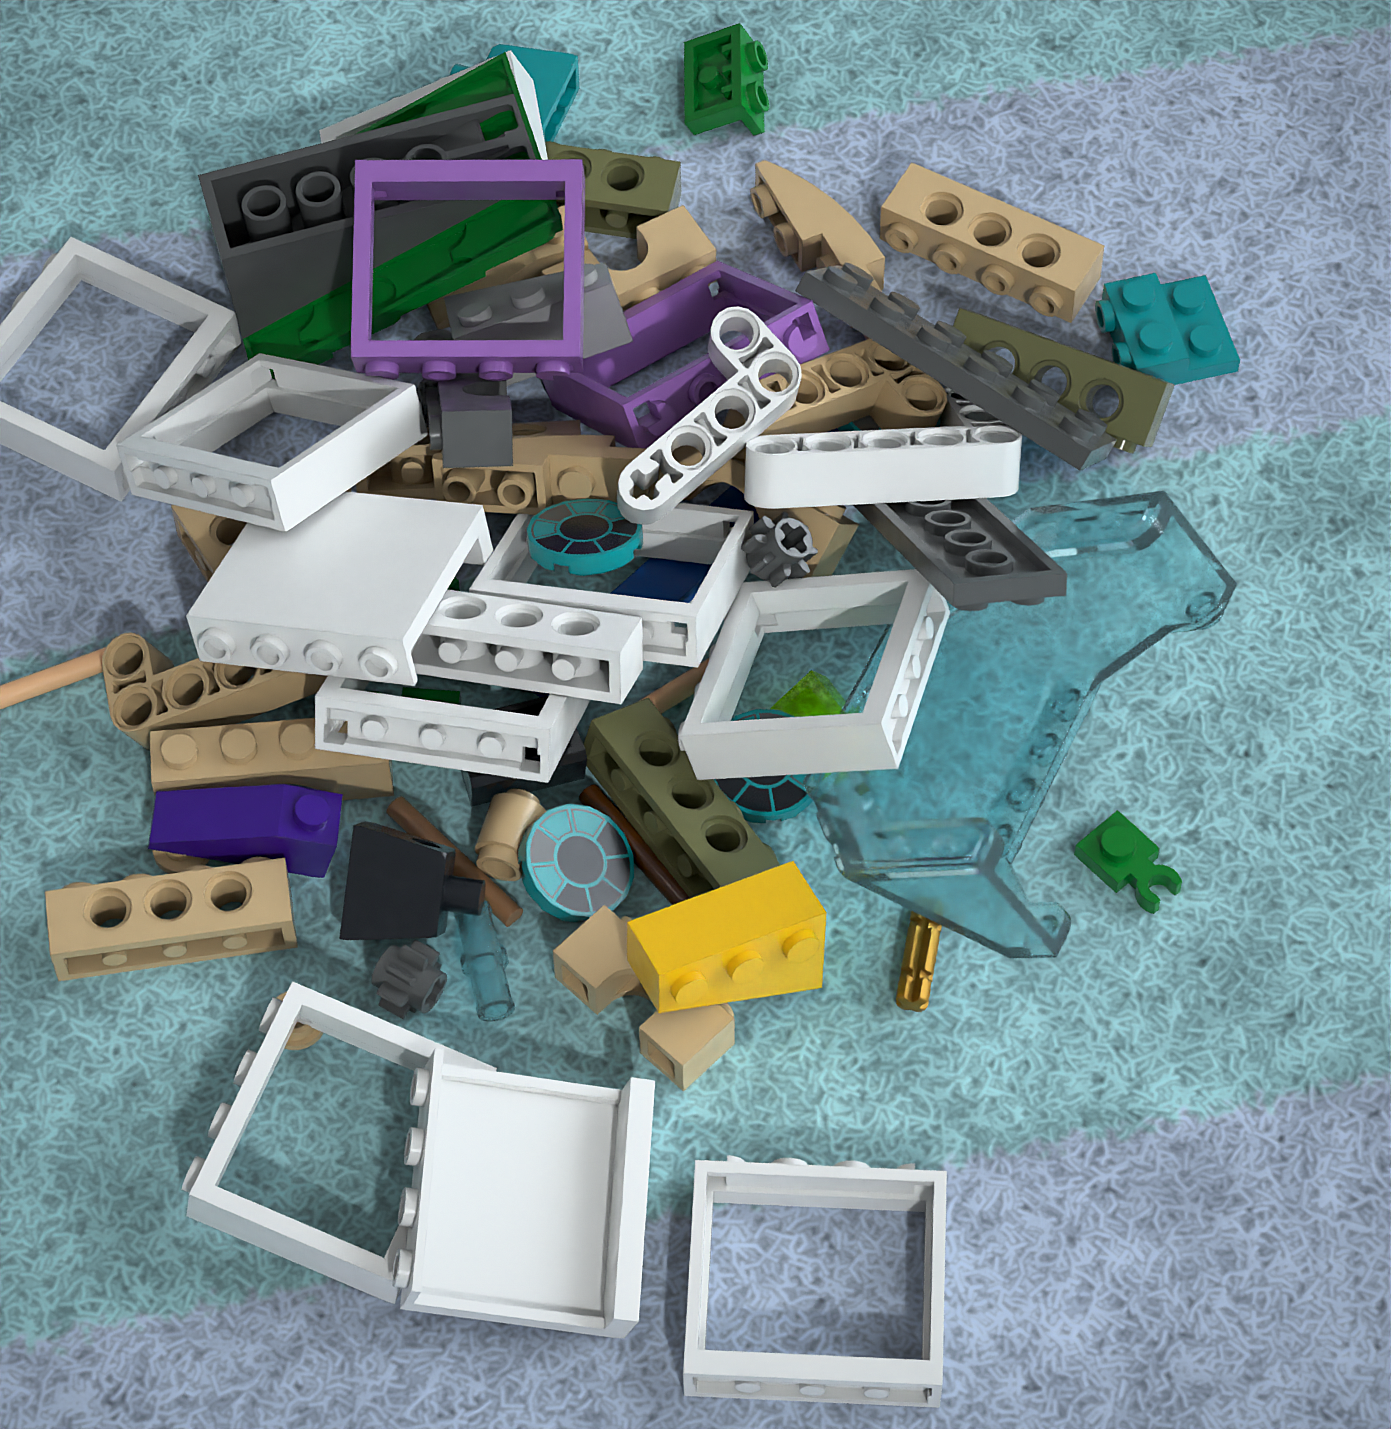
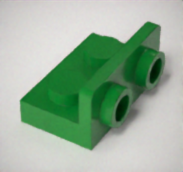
[684,23,769,136]

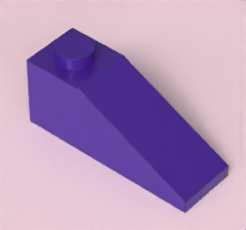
[148,784,343,878]

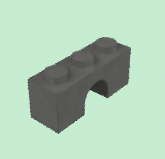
[426,373,513,468]

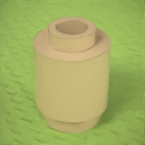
[475,789,546,881]

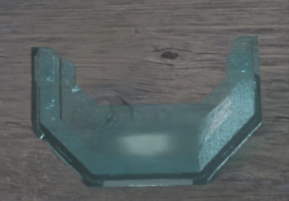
[803,490,1237,958]

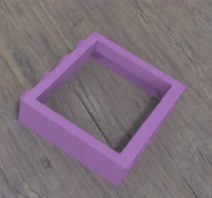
[351,159,585,381]
[542,260,830,449]

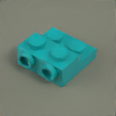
[1095,273,1240,385]

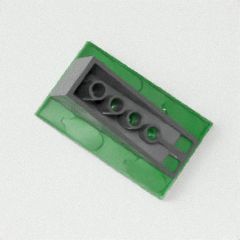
[198,52,563,379]

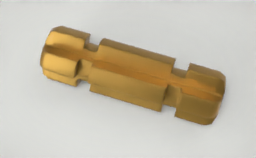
[896,897,944,1012]

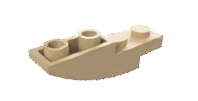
[750,160,885,340]
[432,435,664,515]

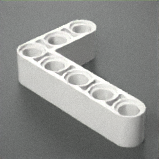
[744,387,1022,509]

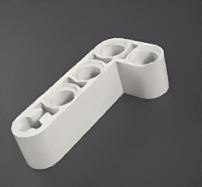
[617,306,802,525]

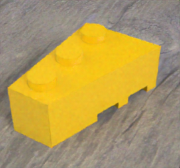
[627,861,827,1013]

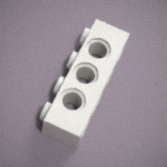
[410,590,643,704]

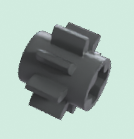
[741,512,818,588]
[371,939,447,1019]

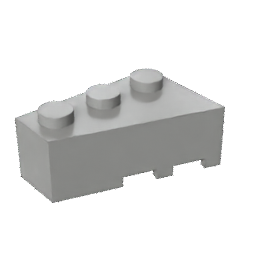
[444,262,633,386]

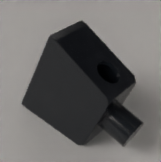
[339,821,486,940]

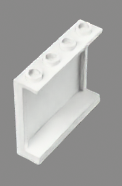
[186,492,493,686]
[392,1048,655,1338]

